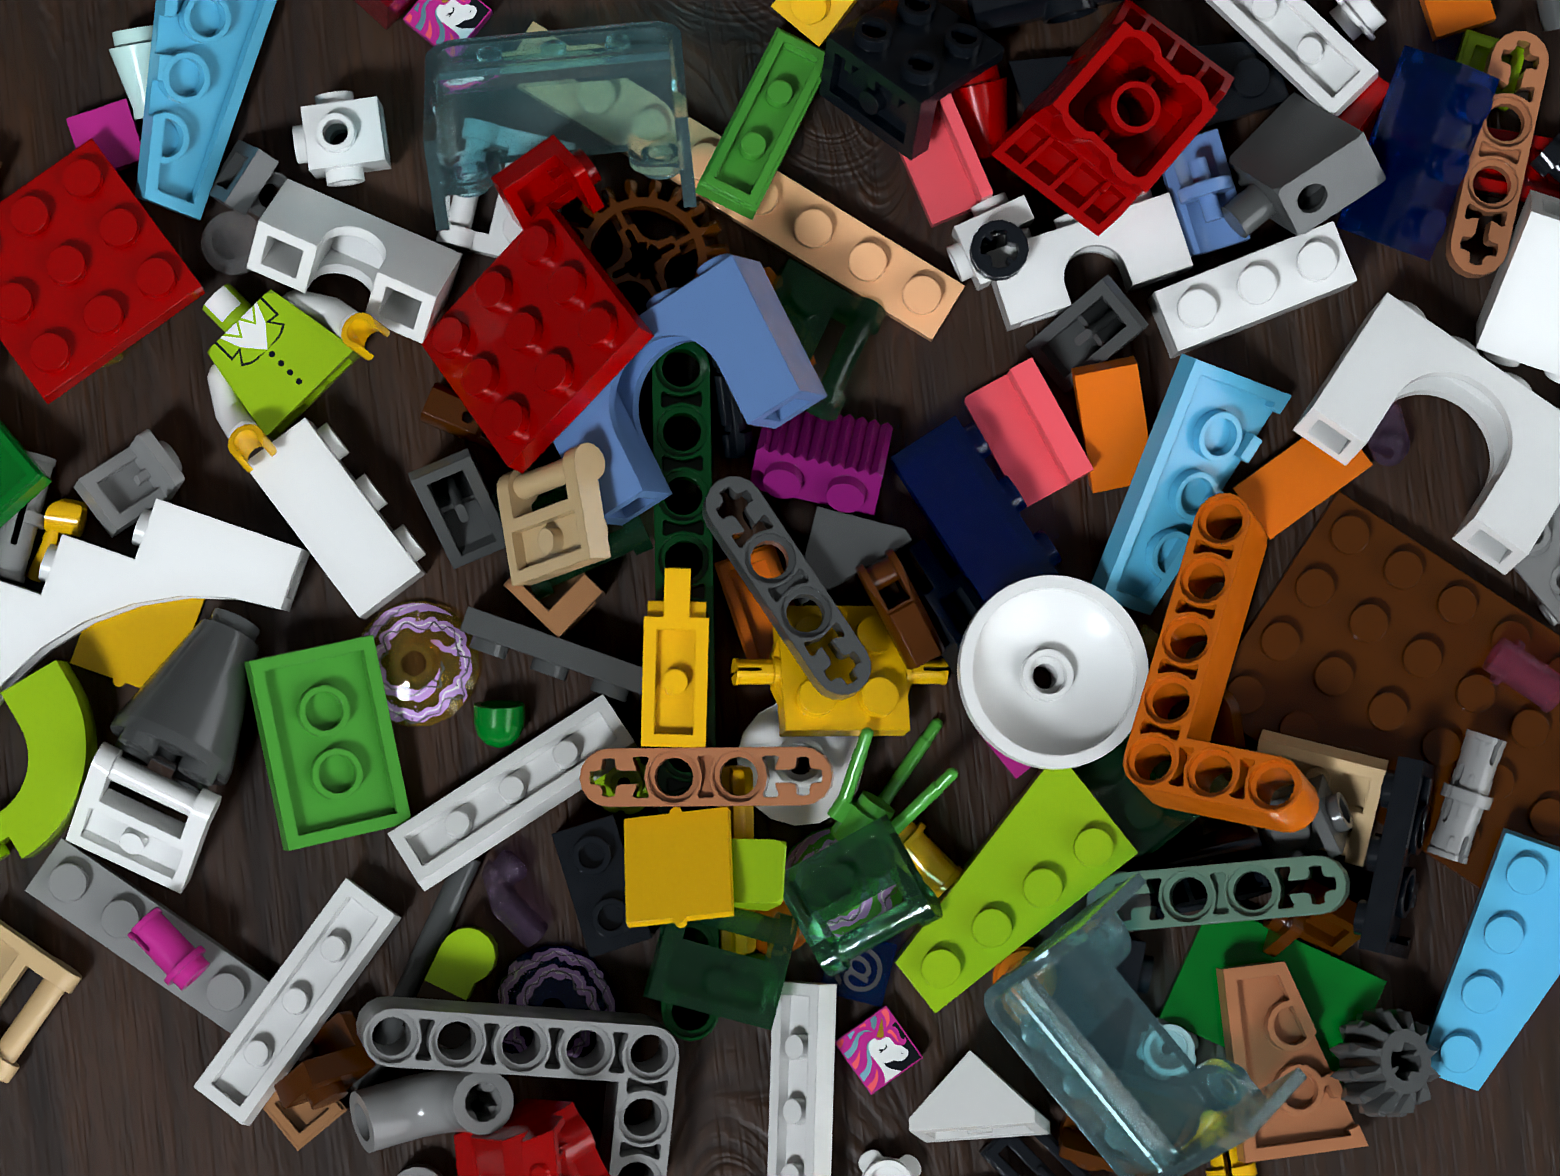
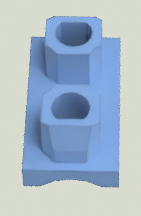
[1162,129,1251,258]

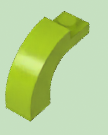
[0,660,97,861]

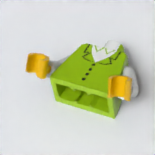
[202,283,390,472]

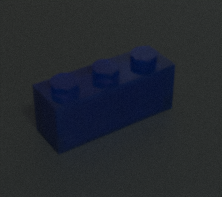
[1336,45,1500,261]
[889,416,1062,604]

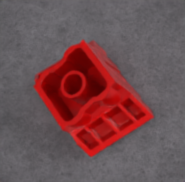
[991,0,1234,236]
[454,1098,611,1176]

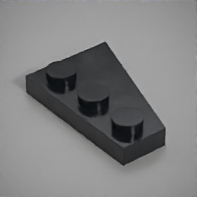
[1353,756,1436,959]

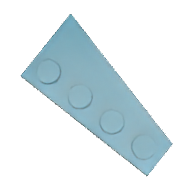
[135,0,277,220]
[1426,828,1560,1091]

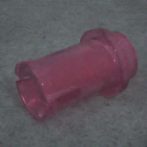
[1483,637,1560,713]

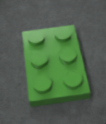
[244,635,411,851]

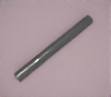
[352,859,481,1090]

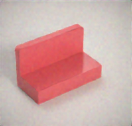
[899,93,993,228]
[964,357,1094,508]

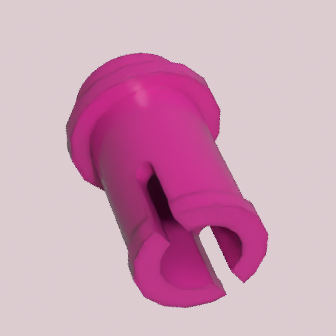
[127,907,210,991]

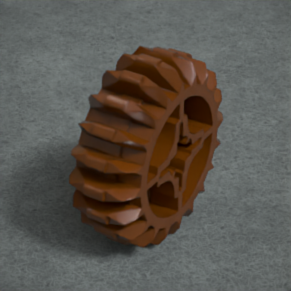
[569,178,730,298]

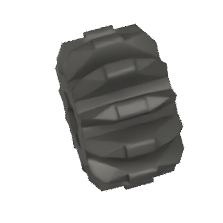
[1329,1008,1440,1117]

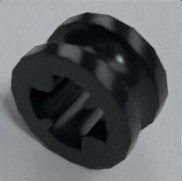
[969,220,1029,281]

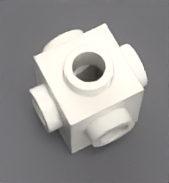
[292,91,392,187]

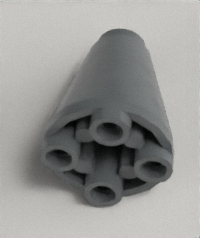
[110,608,260,793]

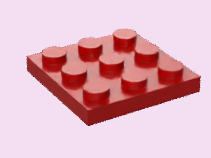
[0,138,205,404]
[421,205,654,474]

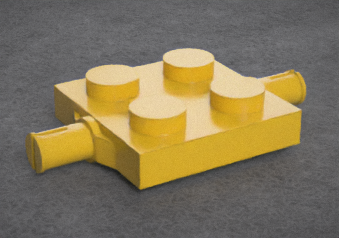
[731,606,948,737]

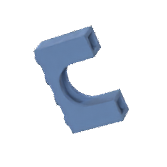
[553,254,827,526]

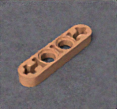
[1446,31,1549,278]
[579,747,834,807]

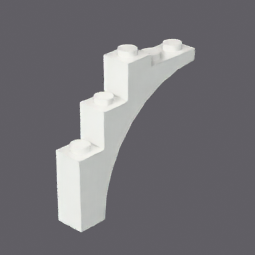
[0,498,310,706]

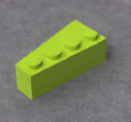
[893,768,1138,1014]

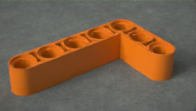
[1123,493,1319,832]

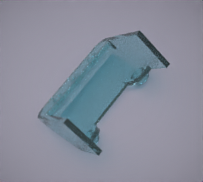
[423,21,697,231]
[984,872,1307,1176]

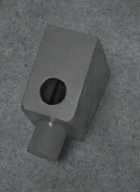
[1221,92,1386,238]

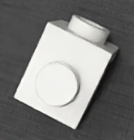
[946,192,1034,291]

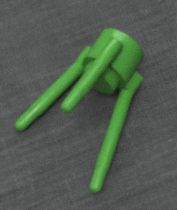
[827,718,958,859]

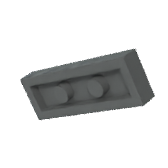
[460,606,643,702]

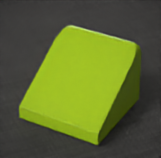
[732,838,787,911]

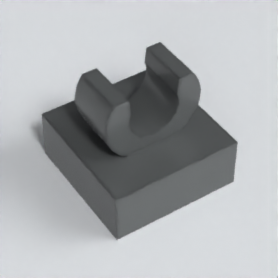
[209,140,287,218]

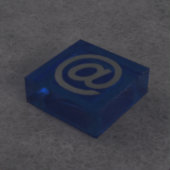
[822,939,897,1007]

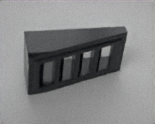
[1134,823,1272,919]

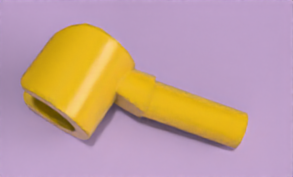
[26,498,88,582]

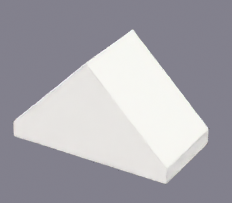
[909,1050,1050,1143]

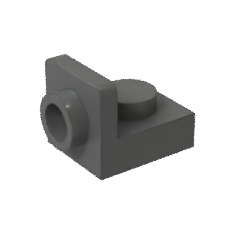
[1258,774,1353,859]

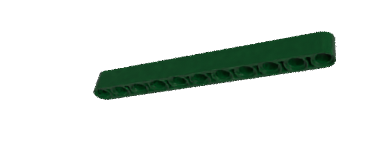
[652,342,721,1041]

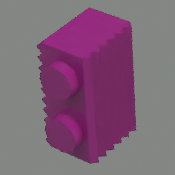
[750,406,893,516]

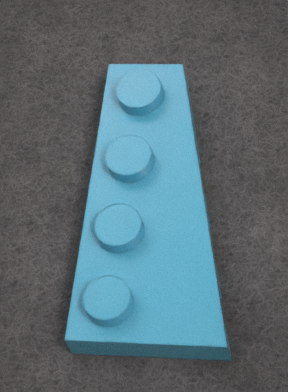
[1091,353,1292,615]

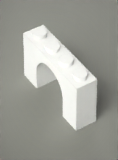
[1476,189,1560,384]
[1293,292,1560,575]

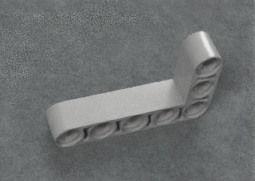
[356,996,679,1176]

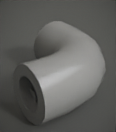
[349,1070,514,1153]

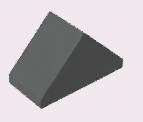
[1025,275,1149,394]
[408,448,506,569]
[796,506,912,606]

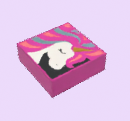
[403,0,493,62]
[835,1004,923,1095]

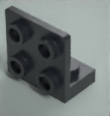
[819,0,1004,160]

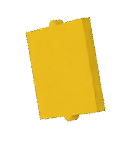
[70,598,205,688]
[624,806,734,928]

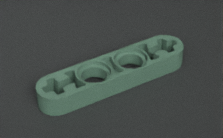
[1095,855,1350,931]

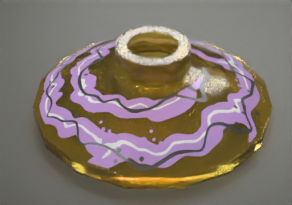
[360,601,479,727]

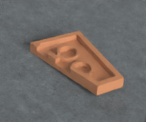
[1216,960,1369,1163]

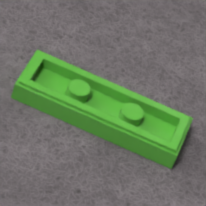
[695,27,825,220]

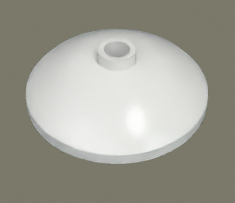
[957,575,1149,770]

